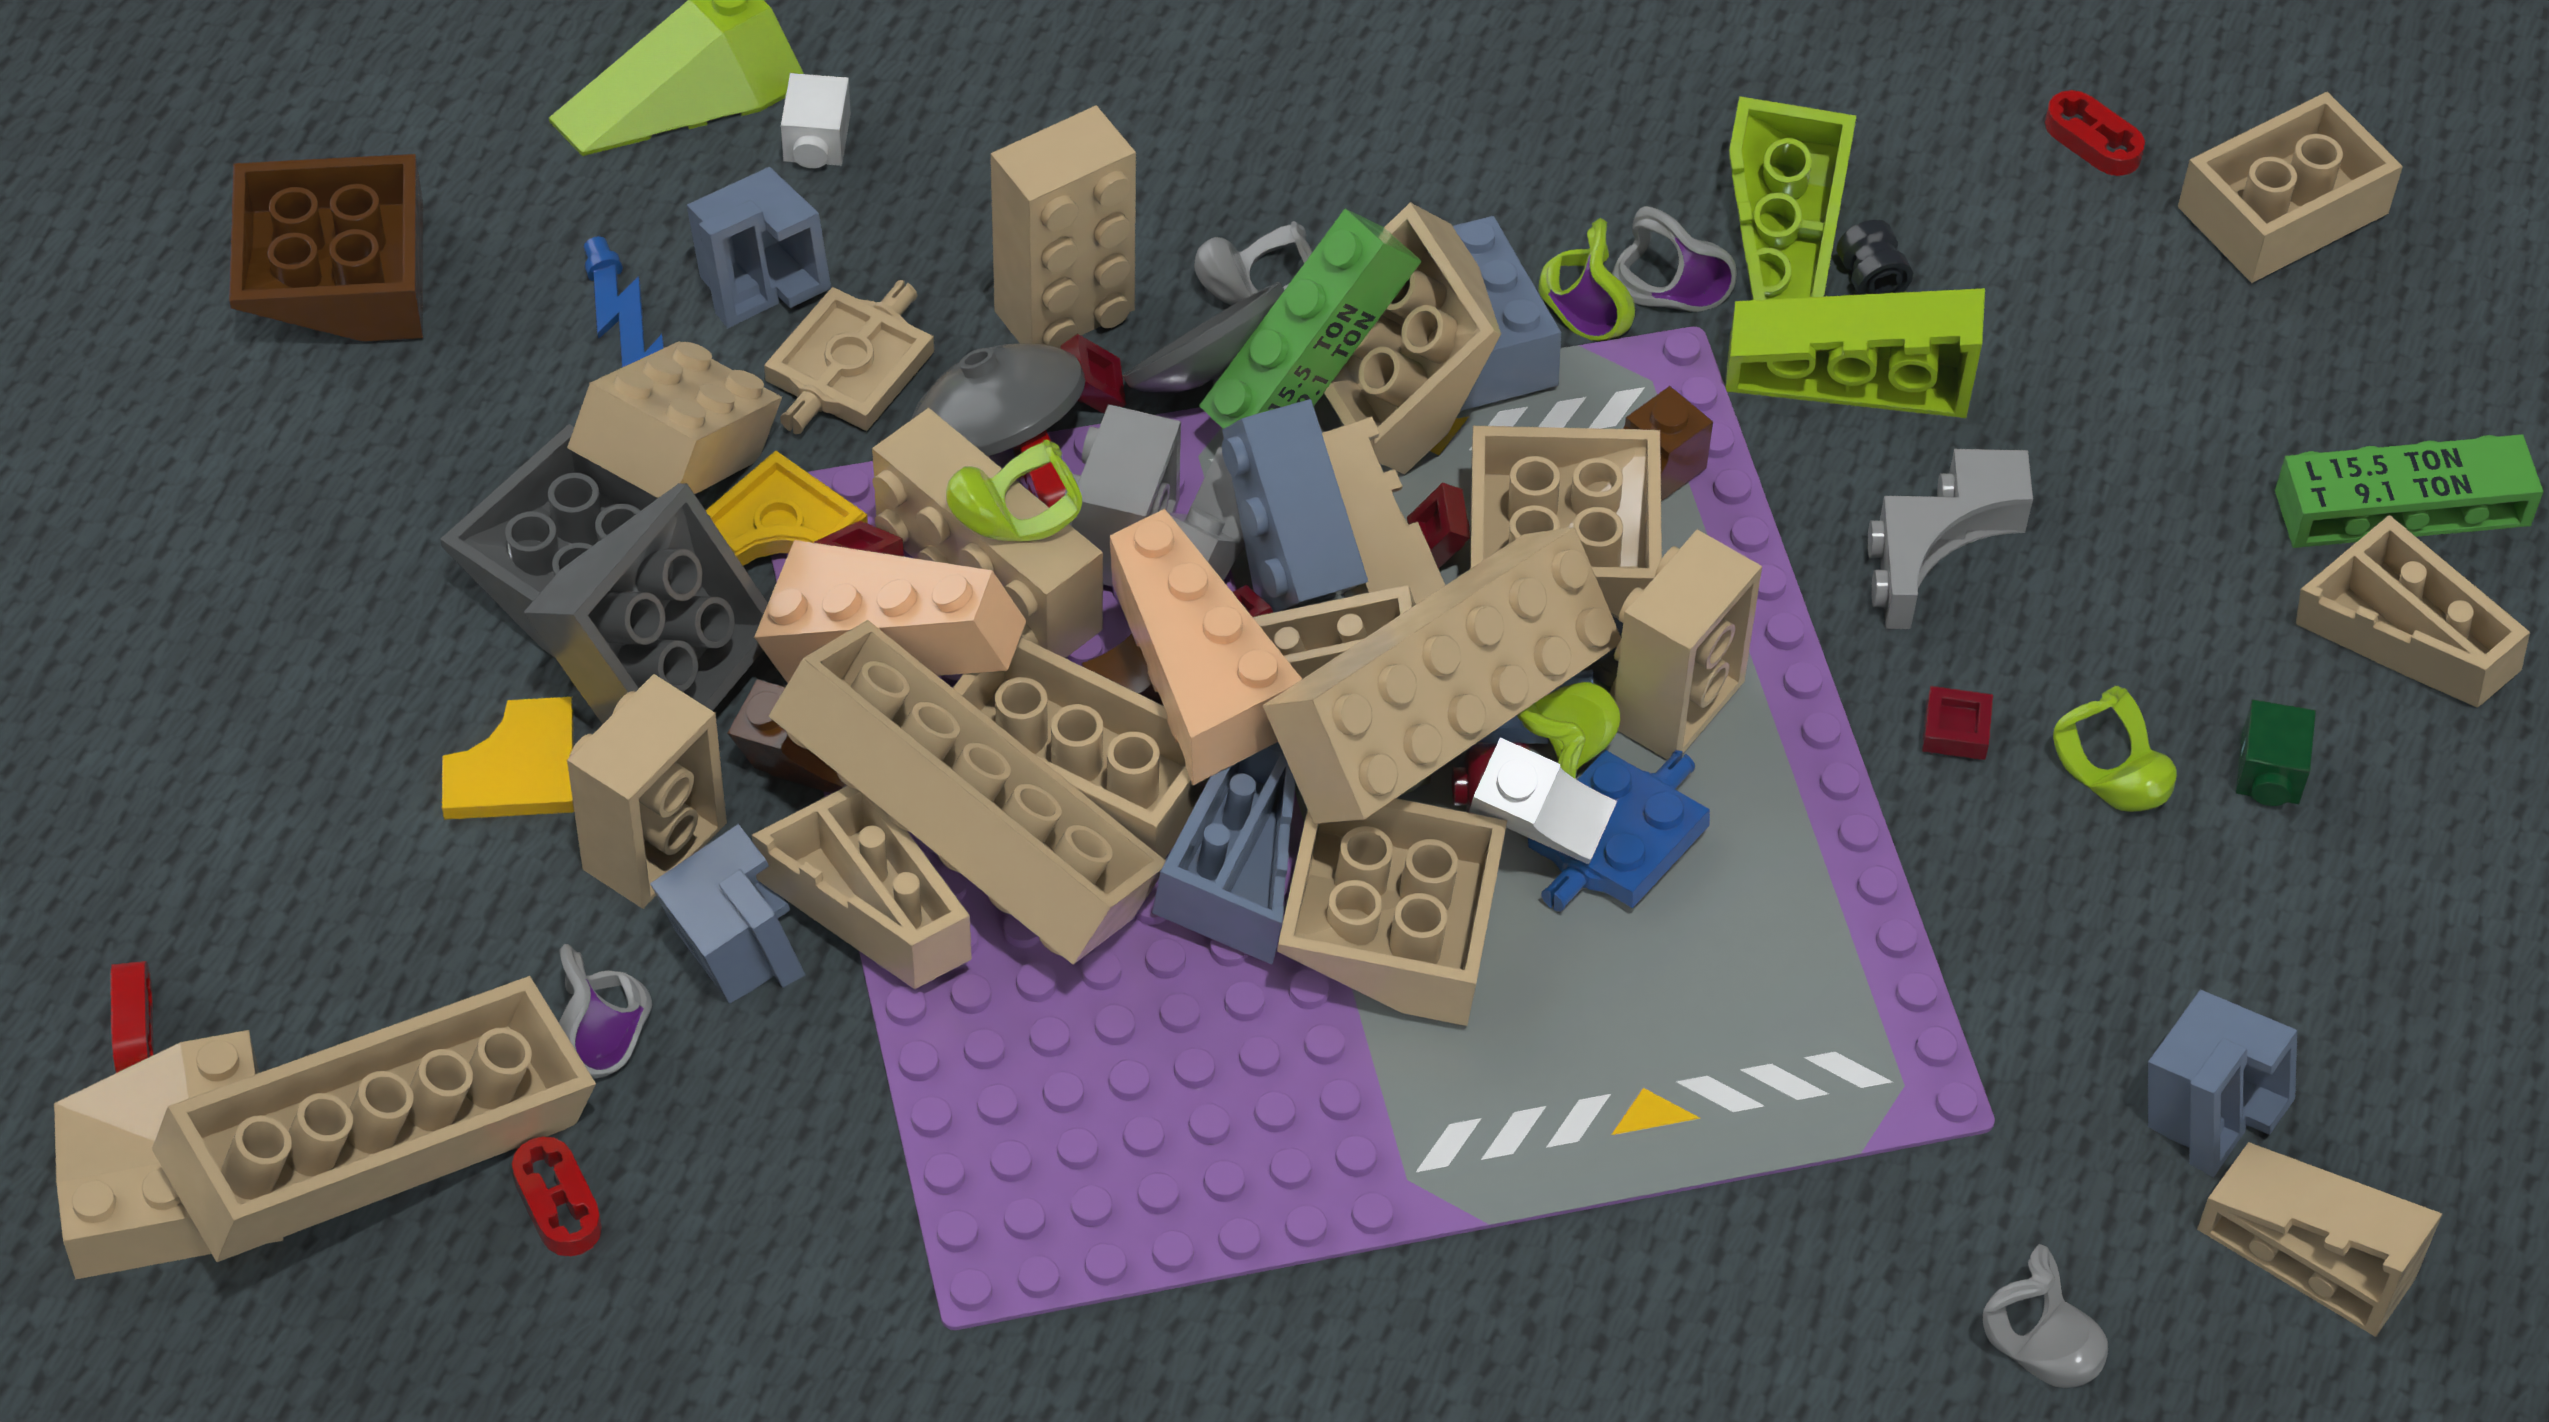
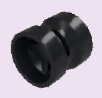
[1836,220,1914,295]

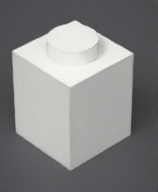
[781,73,851,168]

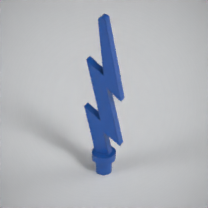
[584,236,664,368]

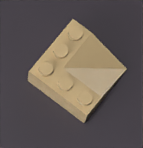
[1324,202,1501,474]
[1470,426,1662,617]
[1277,798,1507,1026]
[54,1030,283,1279]

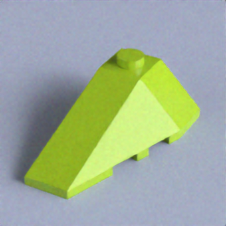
[549,0,804,156]
[1729,96,1856,300]

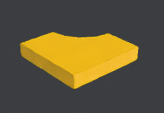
[705,450,868,566]
[442,697,574,820]

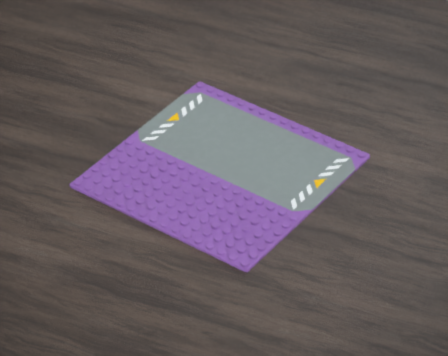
[770,327,1995,1330]

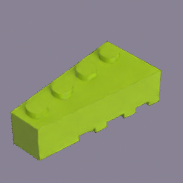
[1725,288,1985,418]

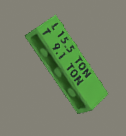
[1199,208,1422,429]
[2275,434,2544,548]

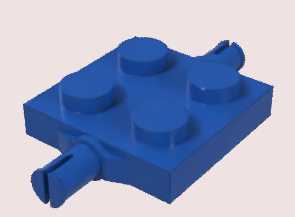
[1528,750,1710,912]

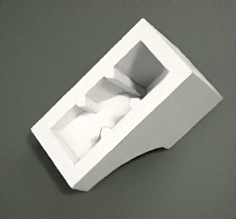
[1469,738,1617,864]

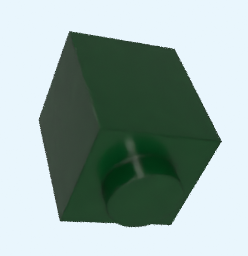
[2235,699,2316,806]

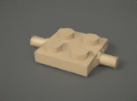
[764,280,934,434]

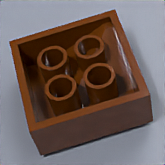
[229,154,423,341]

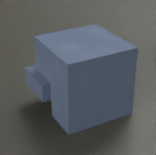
[687,167,831,328]
[650,824,806,1003]
[2148,989,2297,1178]

